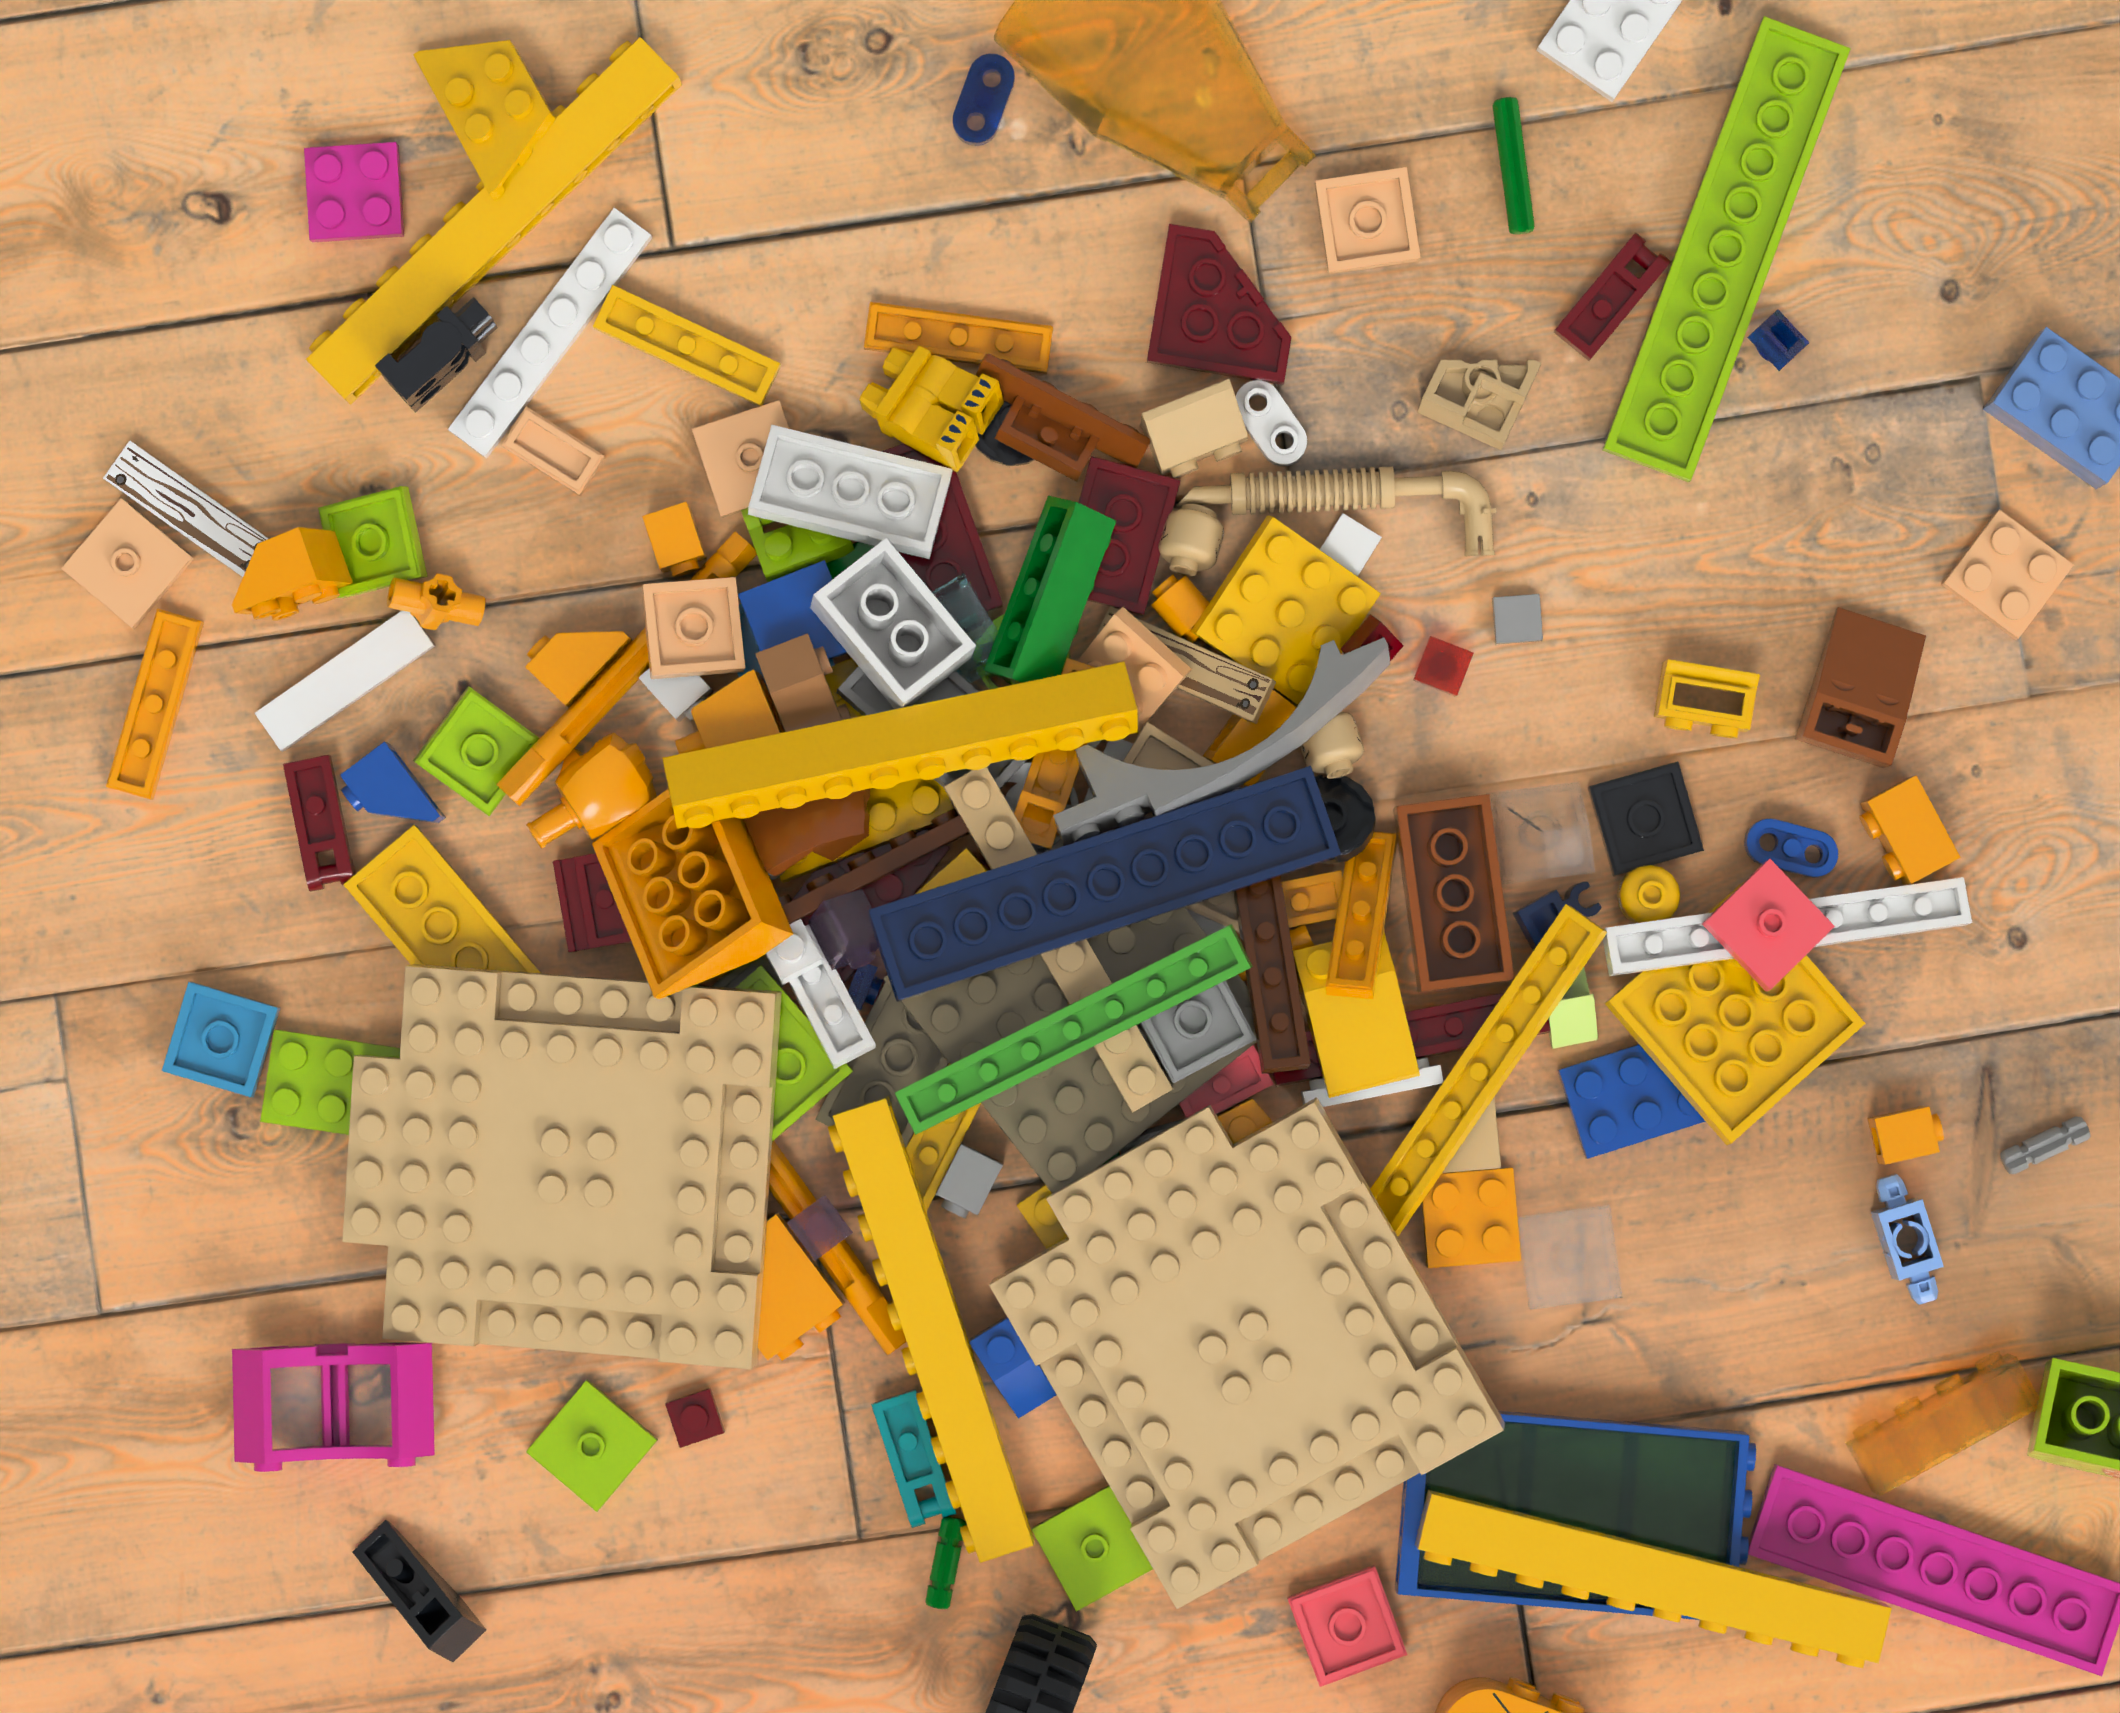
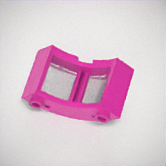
[232,1342,435,1472]

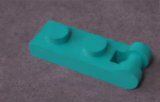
[871,1389,957,1528]

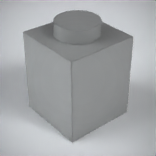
[936,1143,1003,1219]

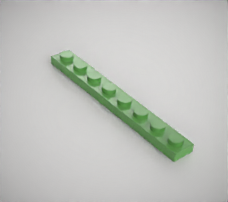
[895,924,1253,1135]

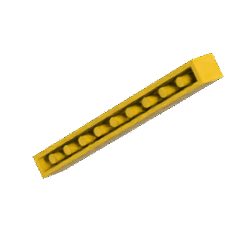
[306,37,682,405]
[662,661,1138,829]
[828,1096,1034,1563]
[1415,1490,1892,1668]

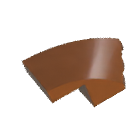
[744,789,870,877]

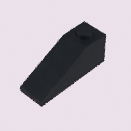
[352,1520,487,1662]

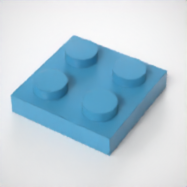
[162,982,280,1097]

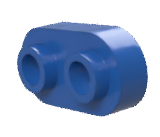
[1744,819,1838,878]

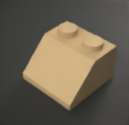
[1140,379,1248,479]

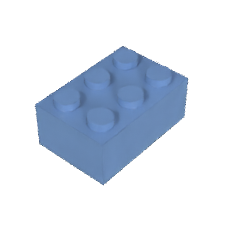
[1983,327,2120,489]

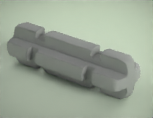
[2000,1116,2091,1174]

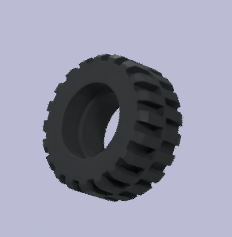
[985,1614,1097,1713]

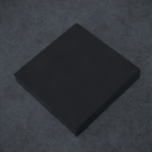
[1587,761,1704,876]

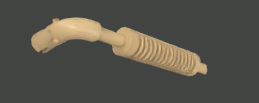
[1177,466,1497,556]

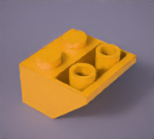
[232,527,353,621]

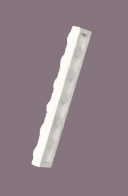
[448,208,653,459]

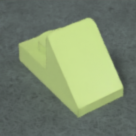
[1548,967,1598,1049]

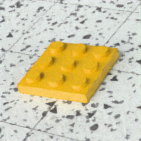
[1190,515,1381,706]

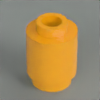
[1151,575,1210,643]

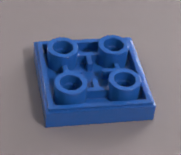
[738,560,847,660]

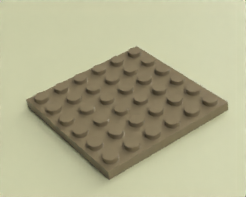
[883,826,1257,1193]

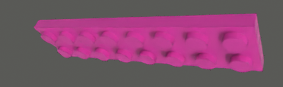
[1748,1464,2120,1676]

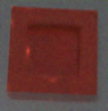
[1413,636,1474,697]

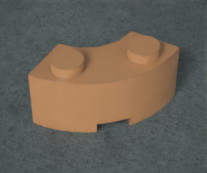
[755,633,851,732]

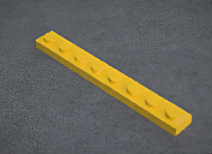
[1370,904,1607,1237]

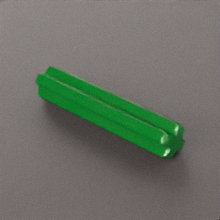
[1492,97,1535,235]

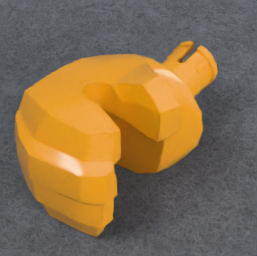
[526,732,657,849]

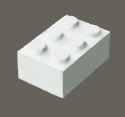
[810,538,976,709]

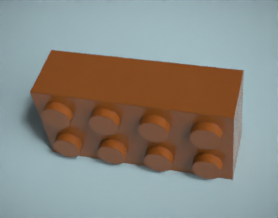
[1393,794,1514,992]

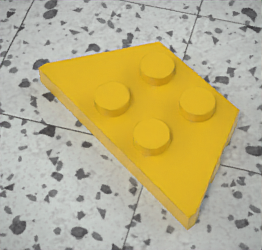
[413,40,555,201]

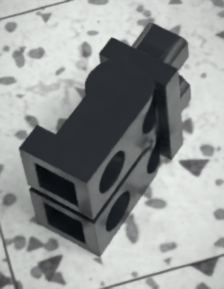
[375,297,498,413]

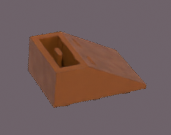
[1795,607,1926,768]

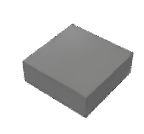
[1492,594,1543,645]

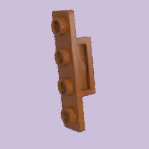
[976,354,1150,482]

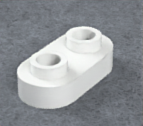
[1236,380,1307,466]

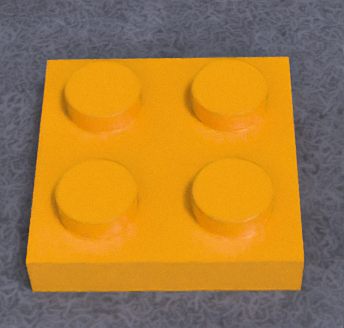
[1422,1167,1521,1268]

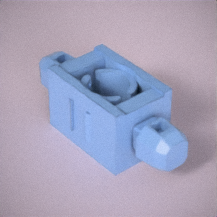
[1871,1174,1944,1305]

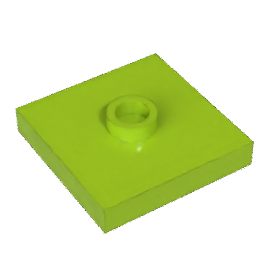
[318,486,428,598]
[413,686,540,816]
[526,1379,658,1512]
[1031,1485,1153,1612]

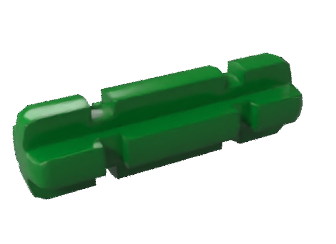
[925,1516,966,1609]

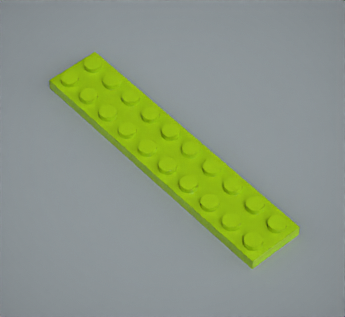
[1602,16,1851,482]

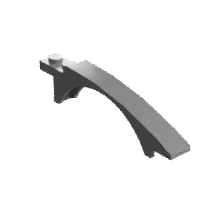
[1053,638,1390,846]

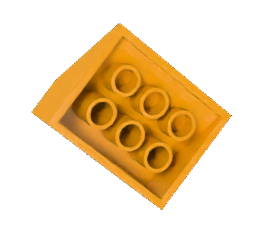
[592,789,793,999]

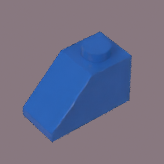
[340,741,446,823]
[969,1316,1057,1419]

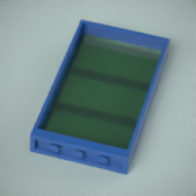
[1395,1411,1756,1620]

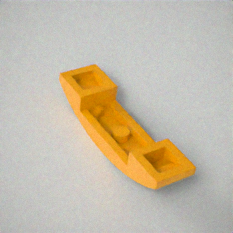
[1014,658,1096,850]

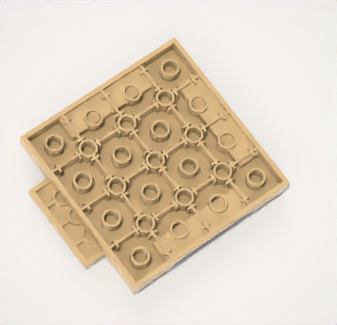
[342,964,782,1369]
[989,1097,1505,1609]

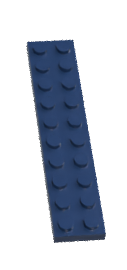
[867,766,1341,1002]

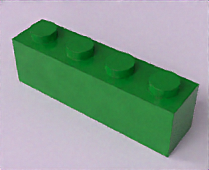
[984,496,1116,684]

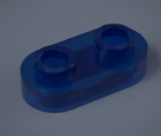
[953,54,1015,146]

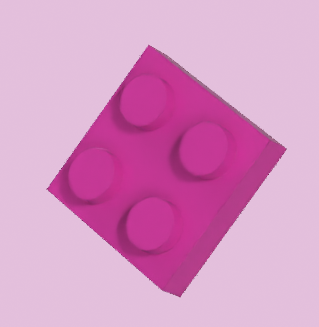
[304,142,404,243]

